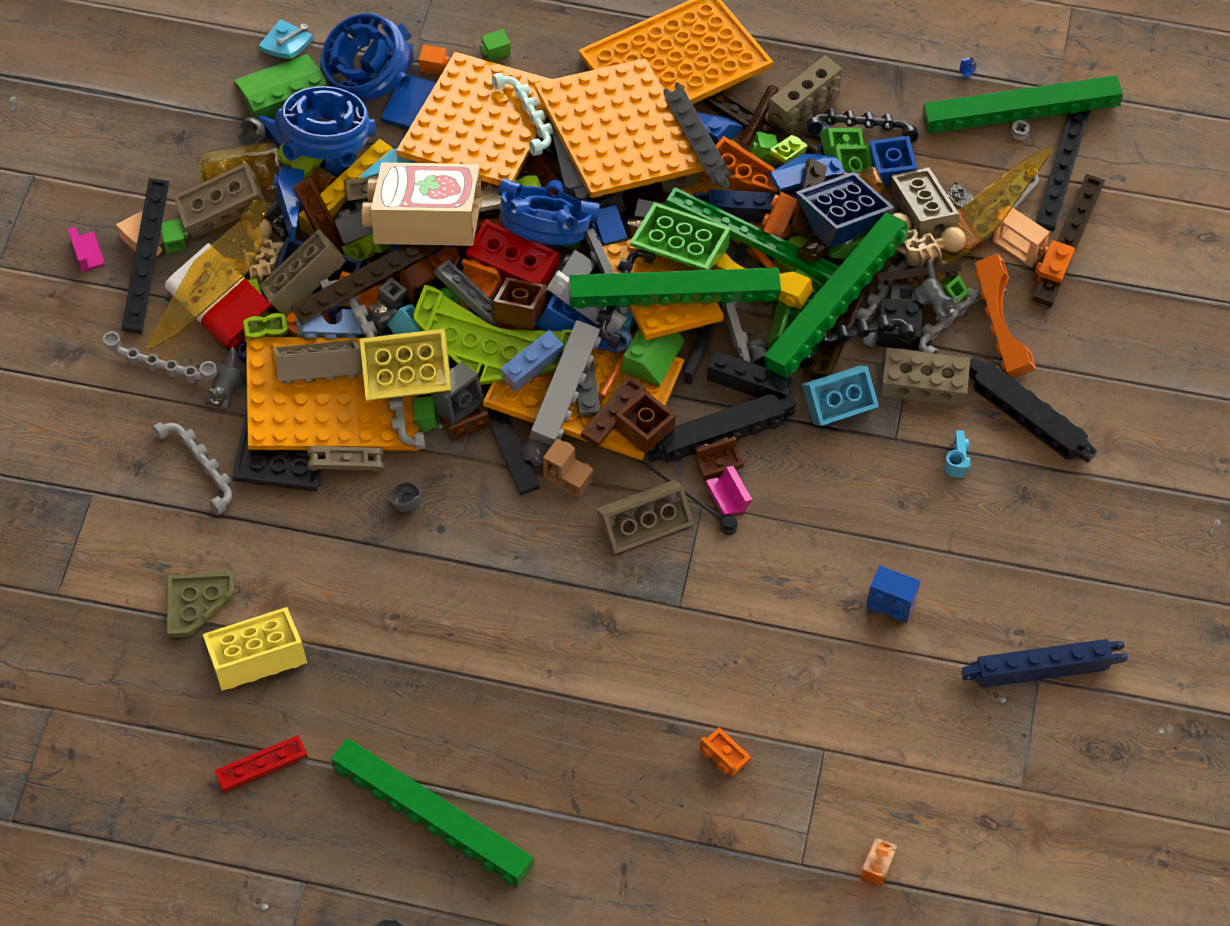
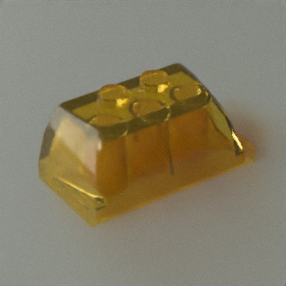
[197,142,281,191]

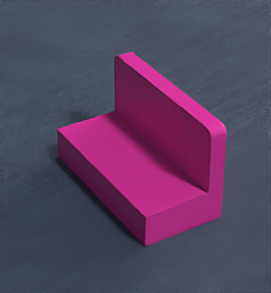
[68,227,105,272]
[705,466,752,516]

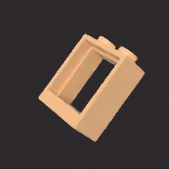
[992,206,1049,268]

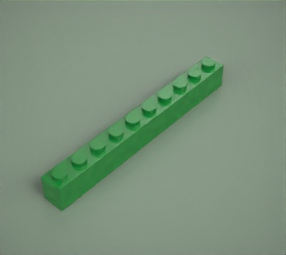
[922,75,1123,134]
[764,212,908,378]
[568,268,781,309]
[331,738,534,887]

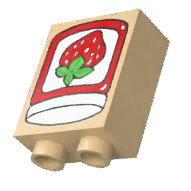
[362,163,482,246]

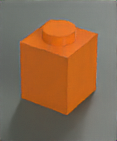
[419,44,449,75]

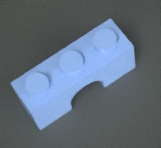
[296,309,363,340]

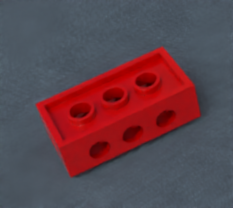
[466,220,560,286]

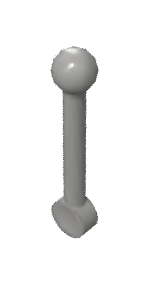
[276,24,308,46]

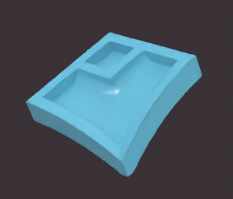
[259,19,313,59]

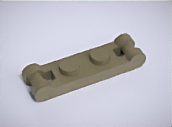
[307,446,384,473]

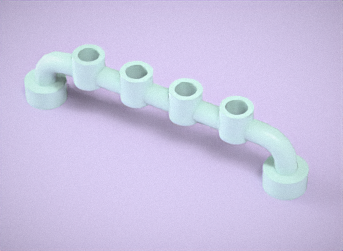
[492,73,553,156]

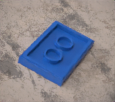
[381,74,436,130]

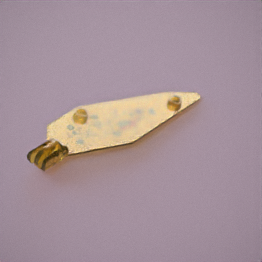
[917,147,1052,284]
[146,198,271,349]

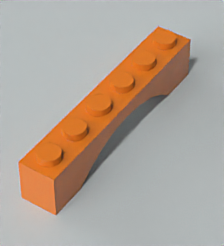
[974,253,1036,378]

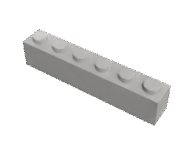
[529,320,601,446]

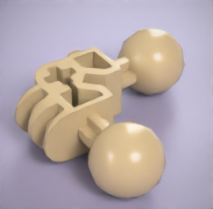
[893,213,966,267]
[225,217,284,283]

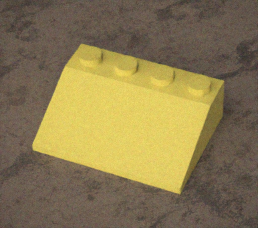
[360,329,451,401]
[203,607,307,691]

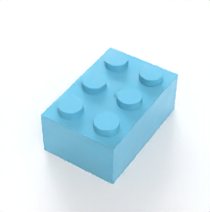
[802,365,879,426]

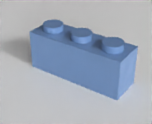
[501,330,563,392]

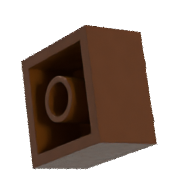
[493,277,547,329]
[614,390,676,454]

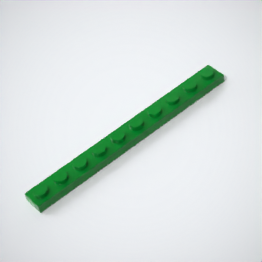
[665,187,839,283]

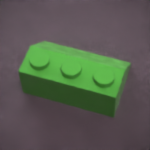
[621,329,684,387]

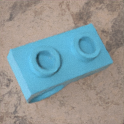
[944,431,971,478]

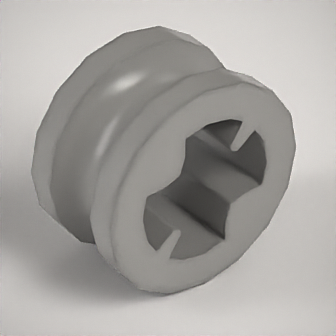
[1011,120,1030,140]

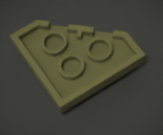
[167,572,235,638]

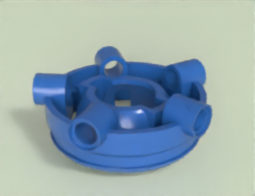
[320,13,412,102]
[275,86,376,167]
[498,178,599,246]

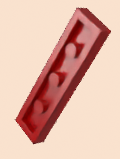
[214,735,308,793]

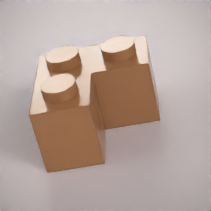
[543,439,593,498]

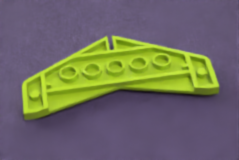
[414,285,572,385]

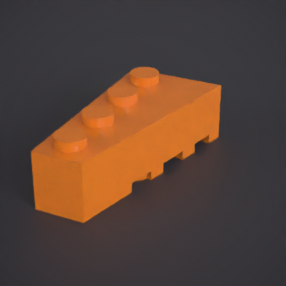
[700,136,787,193]

